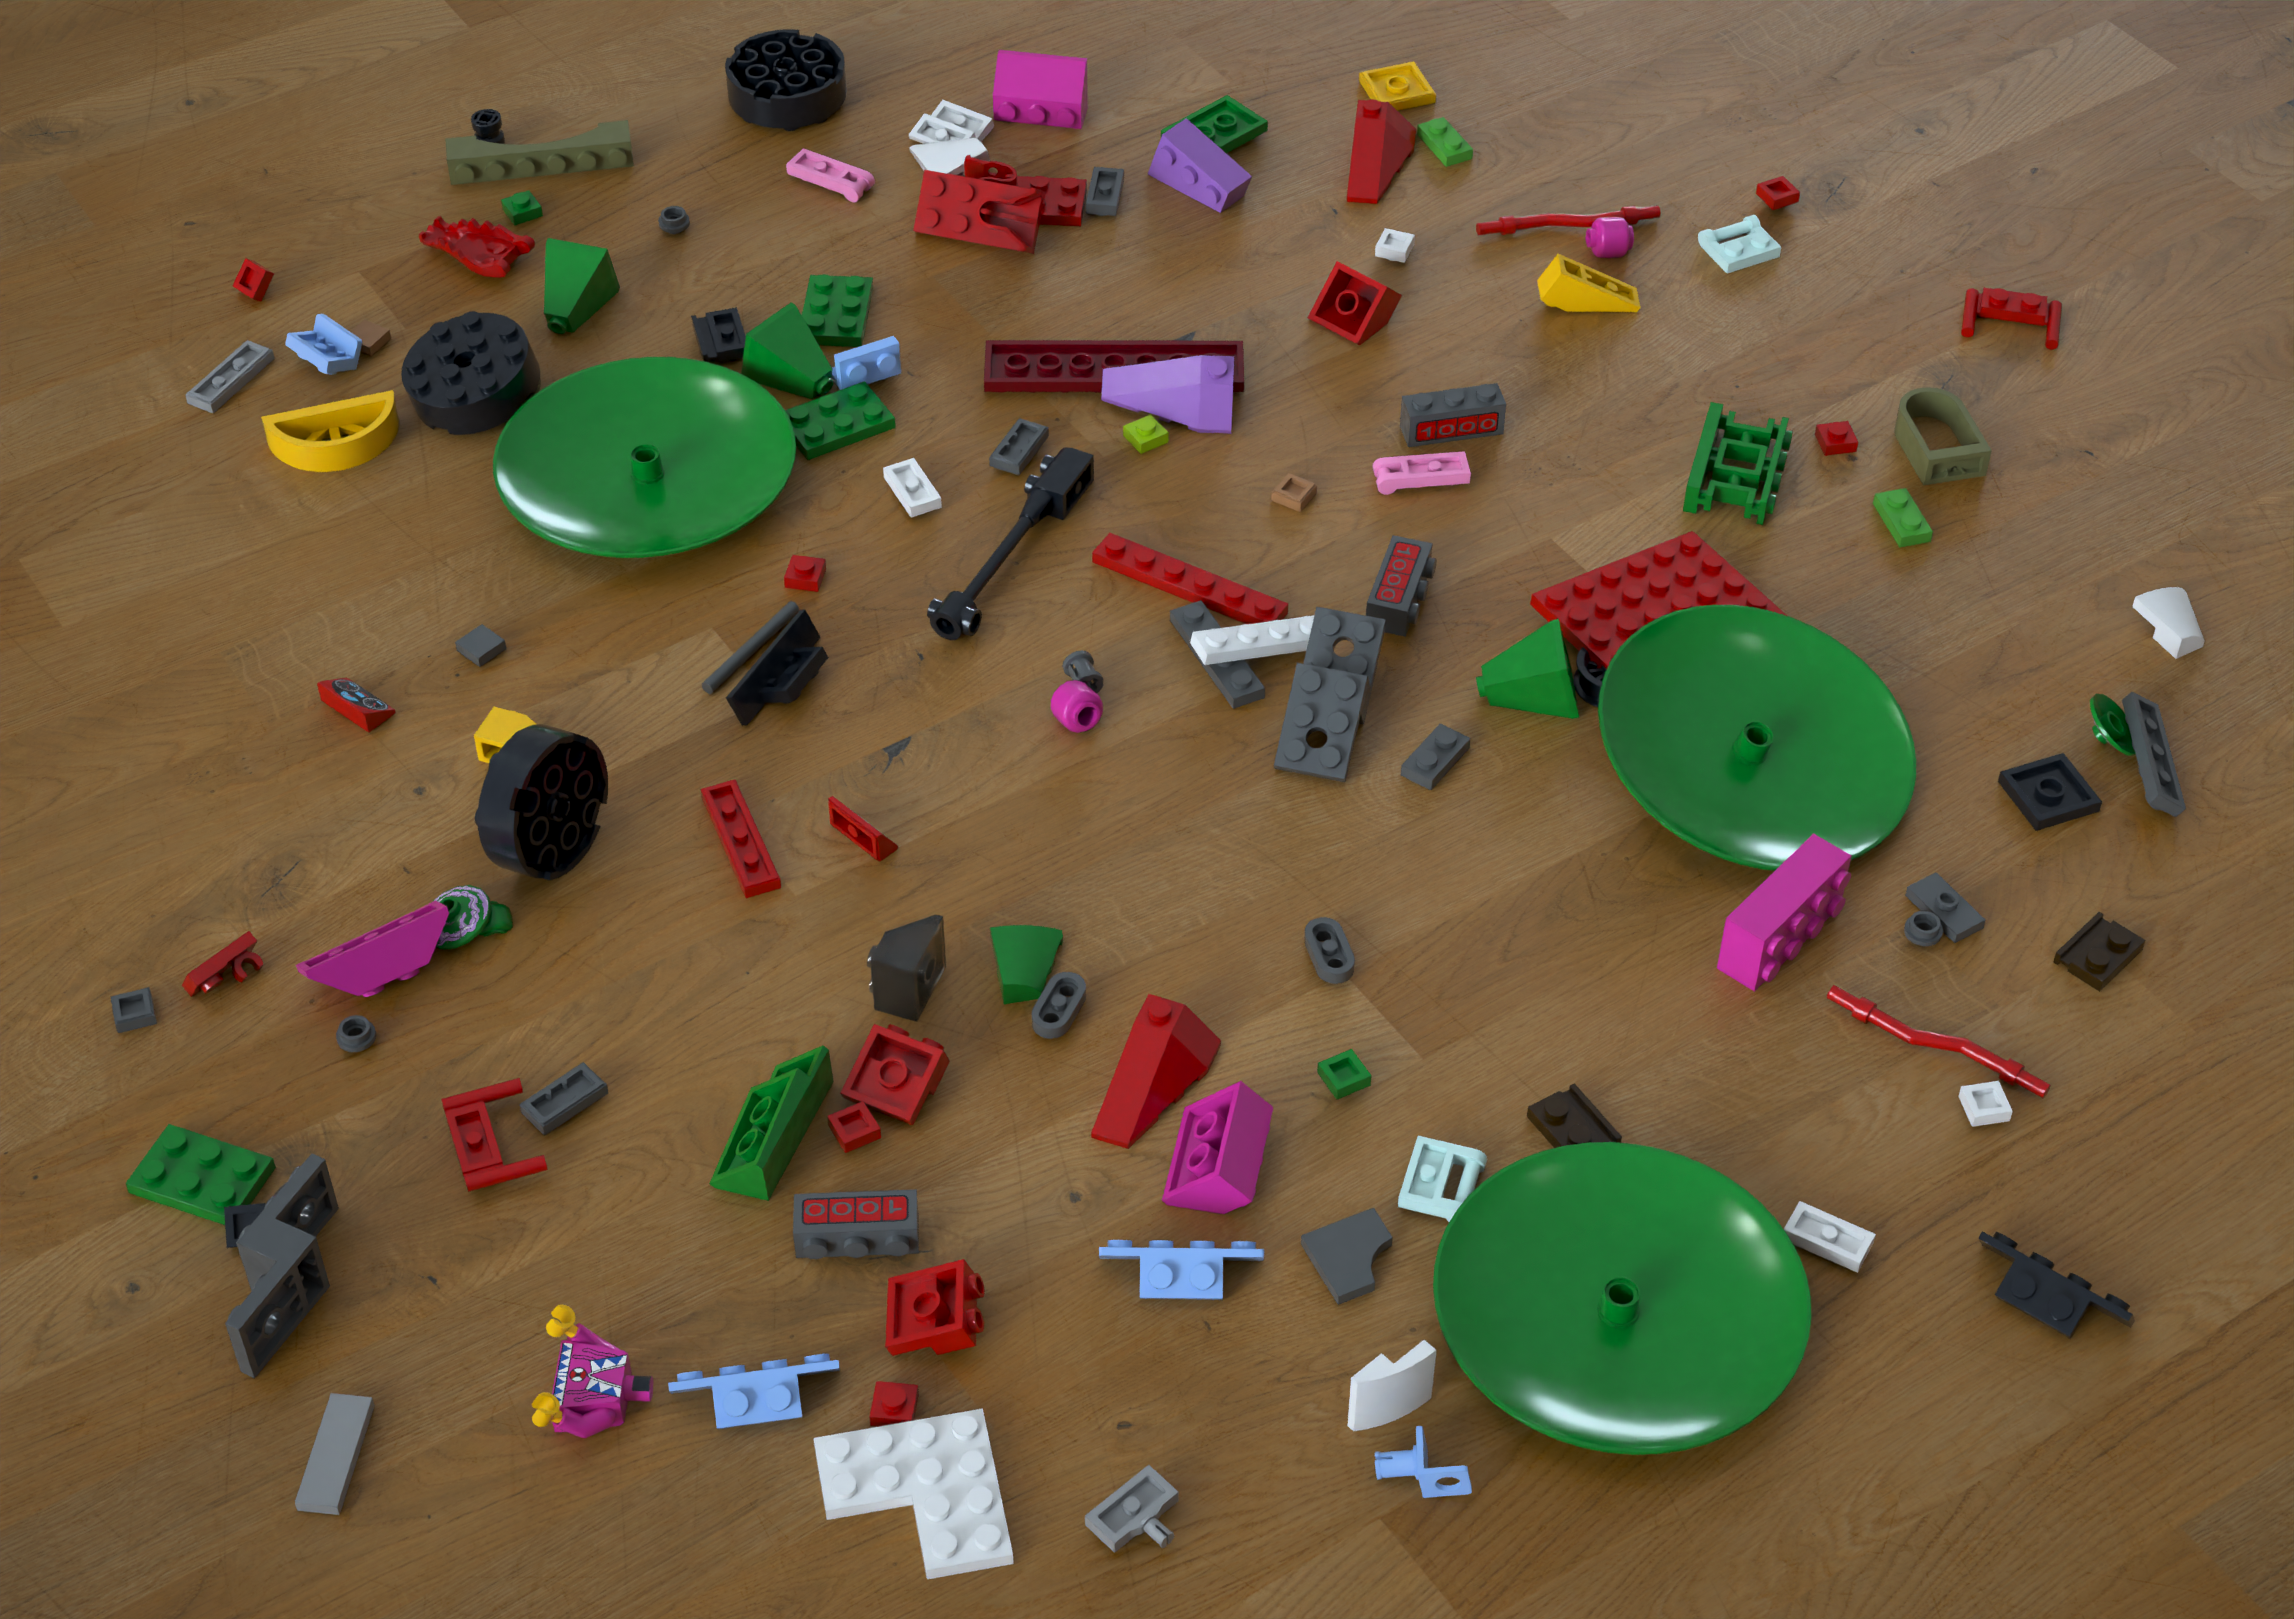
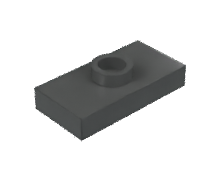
[989,418,1049,475]
[1905,872,1986,943]
[519,1062,608,1136]

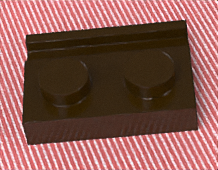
[2053,912,2146,992]
[1527,1083,1622,1148]

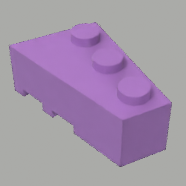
[1148,118,1252,213]

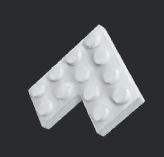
[813,1408,1014,1579]

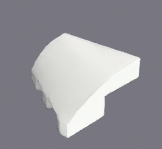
[909,137,990,177]
[2133,587,2205,659]

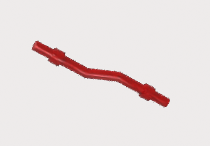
[1476,205,1661,235]
[1827,985,2051,1098]

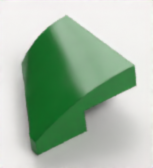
[990,925,1063,1004]

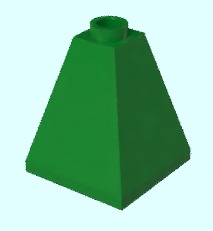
[544,238,620,334]
[741,302,834,399]
[1476,619,1579,719]

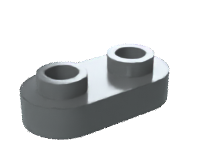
[1304,917,1355,984]
[1032,972,1086,1039]

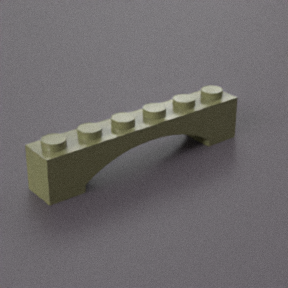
[445,120,634,185]

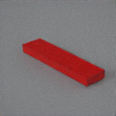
[700,779,781,898]

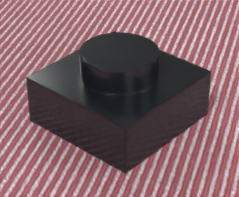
[224,1203,266,1248]

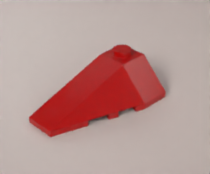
[1347,99,1416,204]
[1091,994,1221,1149]

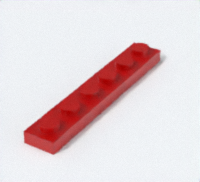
[1092,532,1288,624]

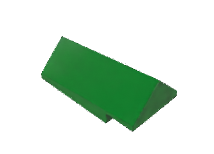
[709,1045,834,1201]

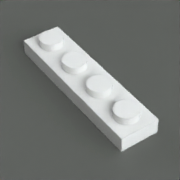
[1190,615,1314,665]

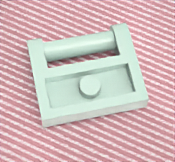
[1698,215,1781,274]
[1398,1136,1487,1222]

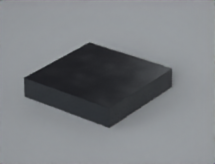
[1998,753,2102,831]

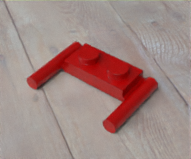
[1961,287,2062,350]
[441,1078,548,1192]

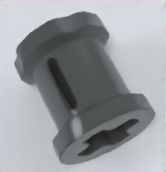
[1062,650,1103,693]

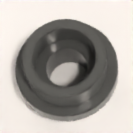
[658,206,690,234]
[1904,911,1943,946]
[336,1015,376,1052]

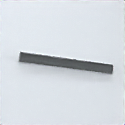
[702,601,799,694]

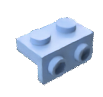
[285,314,362,375]
[831,336,901,390]

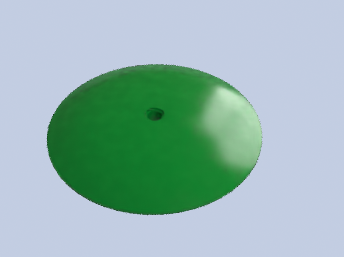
[493,357,796,558]
[1598,605,1916,871]
[1433,1142,1812,1455]

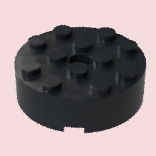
[725,29,847,131]
[401,311,540,435]
[475,724,608,880]

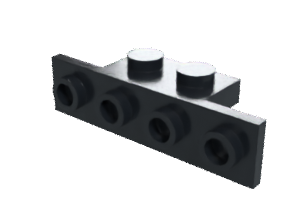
[726,610,829,726]
[1978,1231,2135,1339]

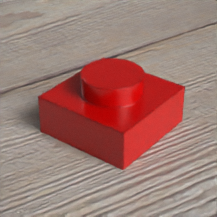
[1756,176,1800,210]
[233,258,274,302]
[1815,421,1858,456]
[784,555,826,592]
[827,1101,881,1153]
[869,1381,919,1427]

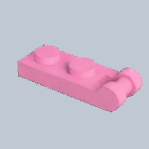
[786,148,875,202]
[1372,451,1471,495]

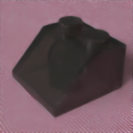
[867,915,946,1022]

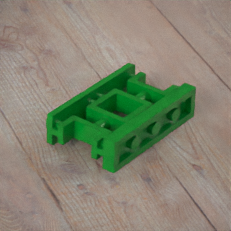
[1683,402,1793,525]

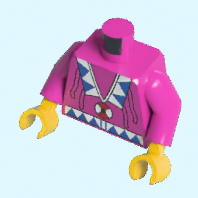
[532,1304,653,1438]

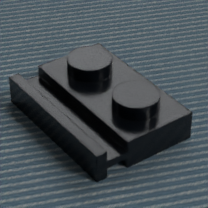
[691,307,746,362]

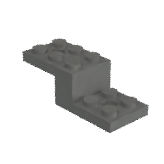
[1274,607,1387,782]
[225,1154,339,1378]

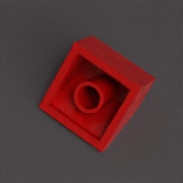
[1307,261,1402,345]

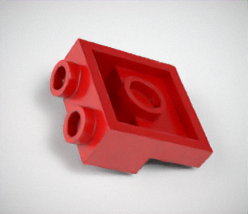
[840,1024,950,1125]
[885,1259,985,1356]

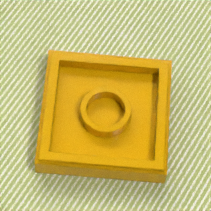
[1359,61,1436,111]

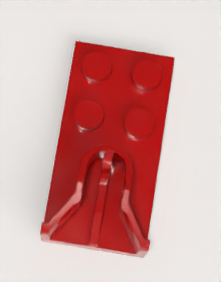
[964,155,1087,227]
[913,170,1046,254]

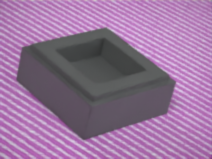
[455,624,506,667]
[110,987,157,1033]

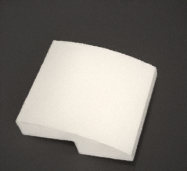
[909,100,994,144]
[1347,1340,1436,1431]

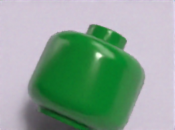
[479,901,513,937]

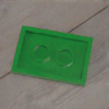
[1161,95,1268,153]
[802,274,873,347]
[785,381,896,460]
[125,1124,276,1225]

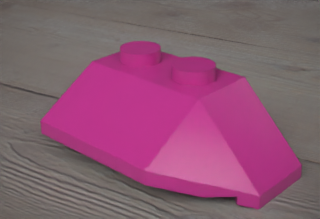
[296,900,449,997]

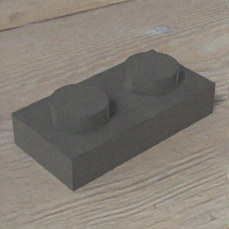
[1086,167,1124,216]
[1401,724,1471,790]

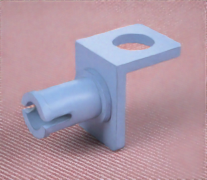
[1375,1426,1472,1498]

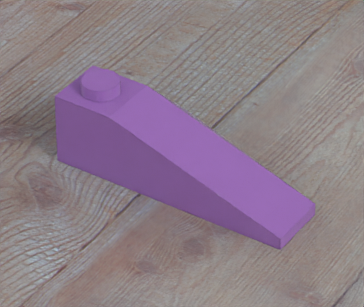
[1101,355,1234,434]

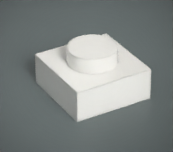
[1375,228,1415,263]
[1958,1081,2013,1127]

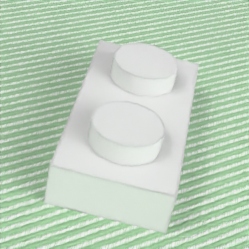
[883,458,942,518]
[1784,1201,1876,1273]

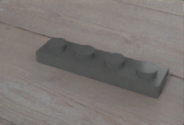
[1170,600,1265,709]
[2122,692,2186,817]

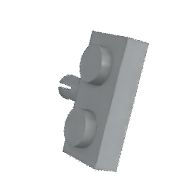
[1085,1465,1179,1553]

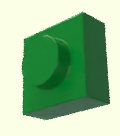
[501,190,543,226]
[1317,1049,1372,1100]

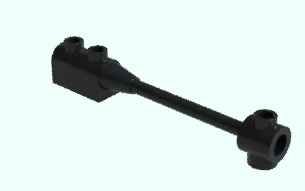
[927,447,1094,640]

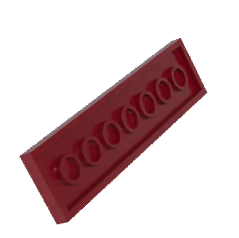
[984,340,1244,393]

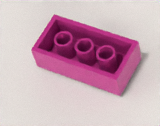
[1717,833,1852,992]

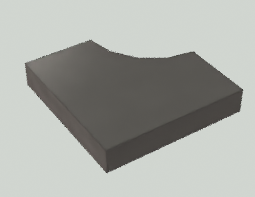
[1301,1208,1393,1305]

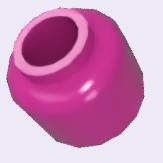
[1585,217,1634,258]
[1050,680,1103,733]

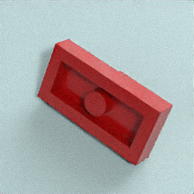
[182,931,263,997]

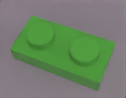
[1417,117,1473,167]
[1873,488,1933,548]

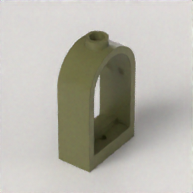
[1894,387,1992,486]

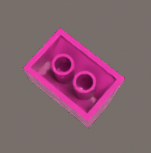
[993,50,1088,129]
[1162,1081,1273,1214]

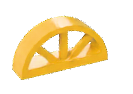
[261,390,399,472]

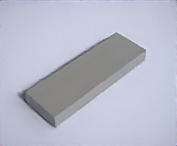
[185,340,275,413]
[295,1393,375,1515]

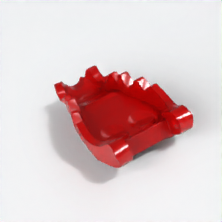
[419,216,535,278]

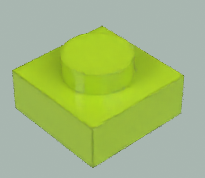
[1123,414,1169,454]

